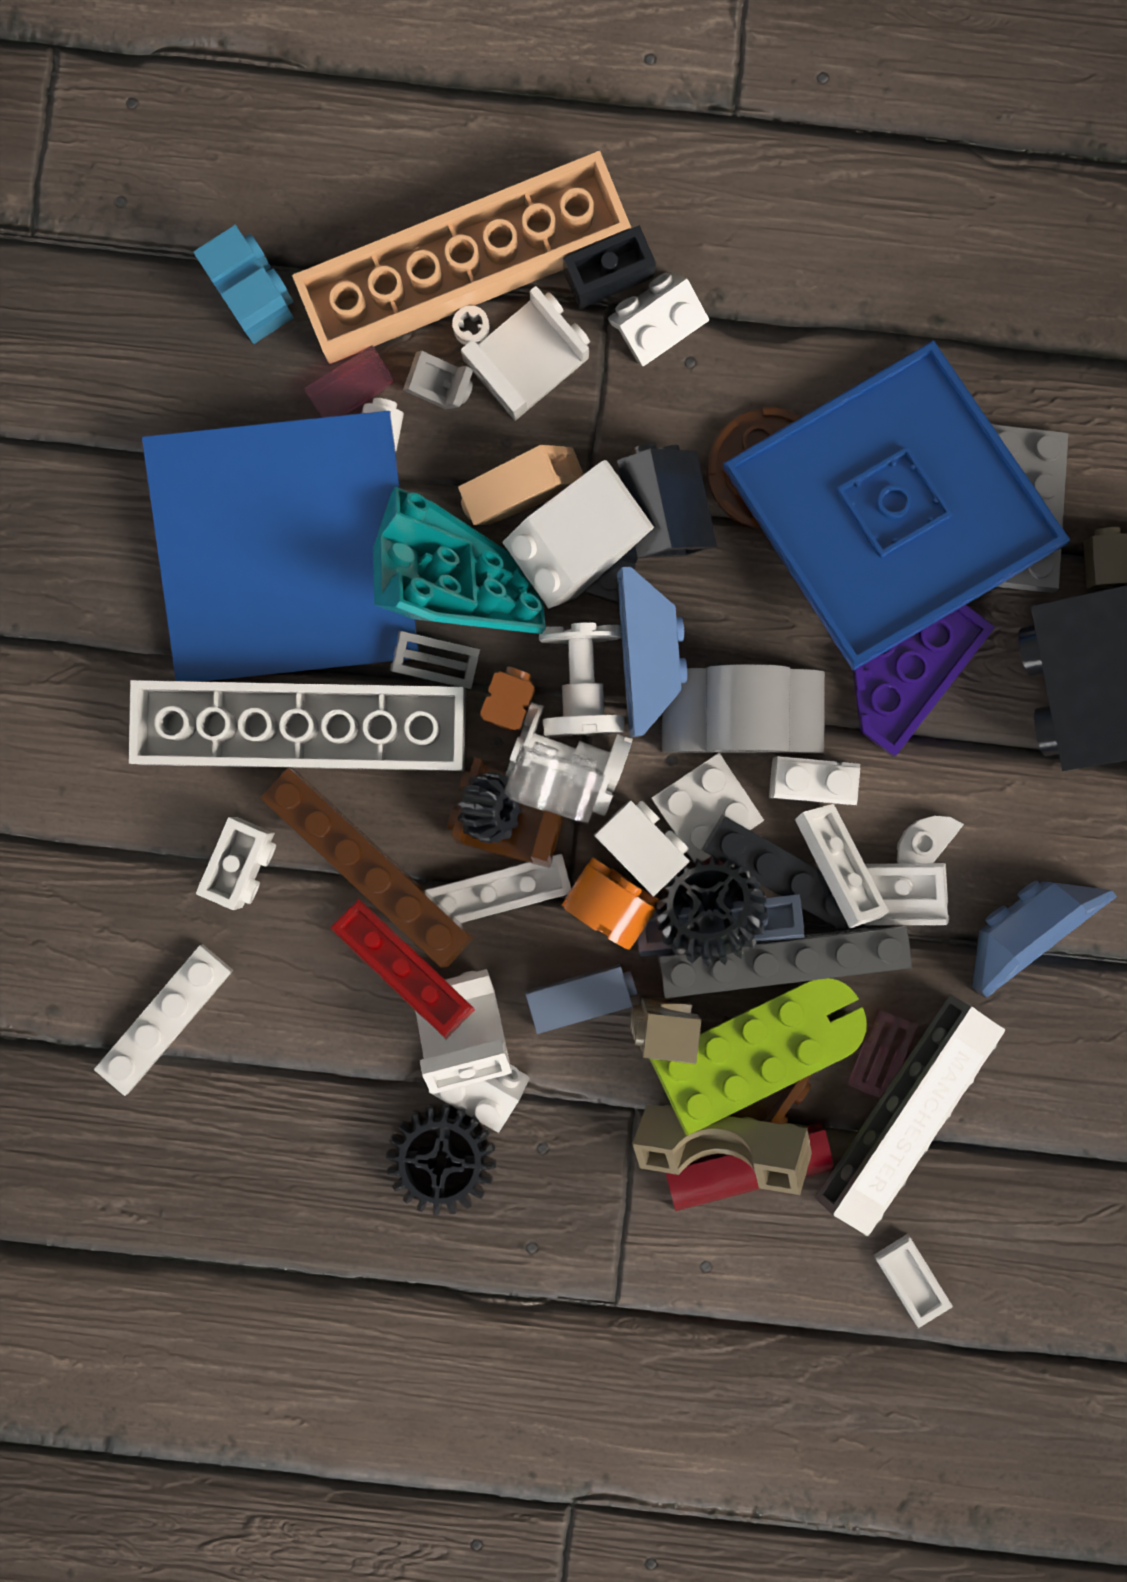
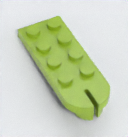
[650,978,867,1135]

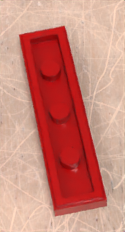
[330,899,475,1040]

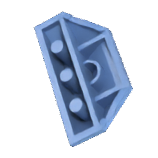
[617,567,687,738]
[972,880,1117,998]

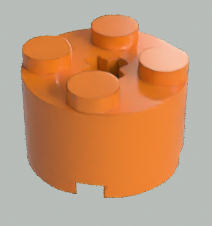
[562,857,660,950]

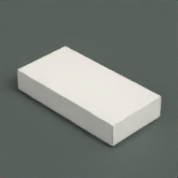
[873,1234,953,1328]

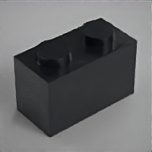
[563,225,656,310]

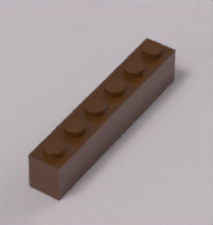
[260,768,475,967]

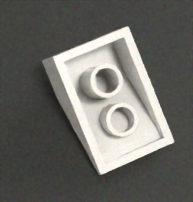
[503,460,654,609]

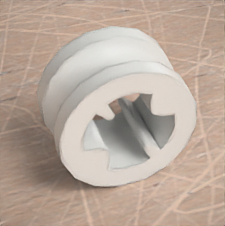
[452,305,489,345]

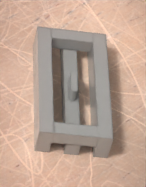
[390,631,480,689]

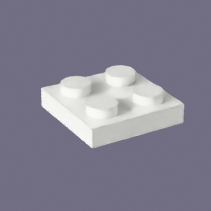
[651,753,764,864]

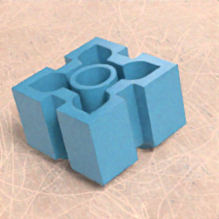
[193,224,294,344]

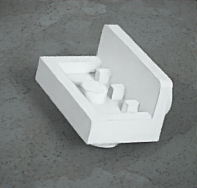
[608,273,709,366]
[428,1065,529,1133]

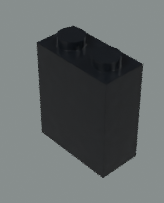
[617,443,717,558]

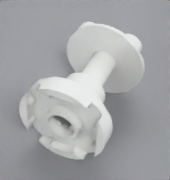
[539,623,625,737]
[505,703,633,816]

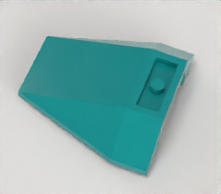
[373,486,546,634]

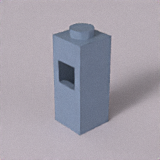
[526,963,637,1034]

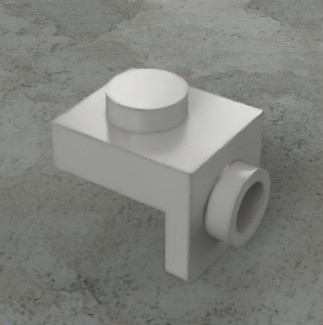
[403,351,473,410]

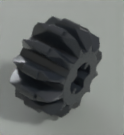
[457,772,522,843]

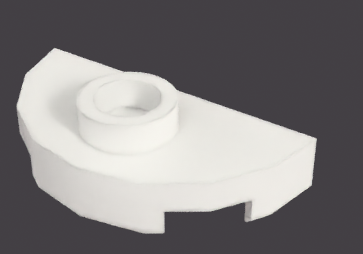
[897,816,964,864]

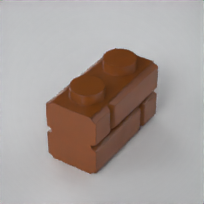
[480,666,536,734]

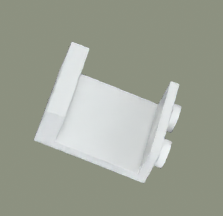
[461,286,590,421]
[415,969,512,1094]

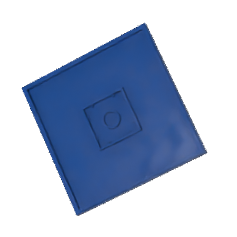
[723,340,1070,671]
[142,411,419,682]

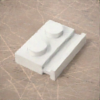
[865,863,949,925]

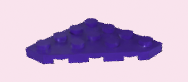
[852,605,995,757]

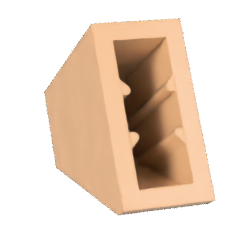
[458,445,584,525]

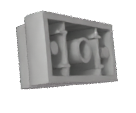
[661,665,825,754]

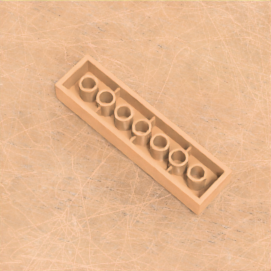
[292,151,631,364]

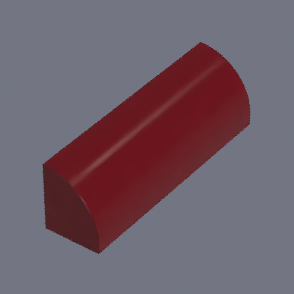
[665,1123,833,1212]

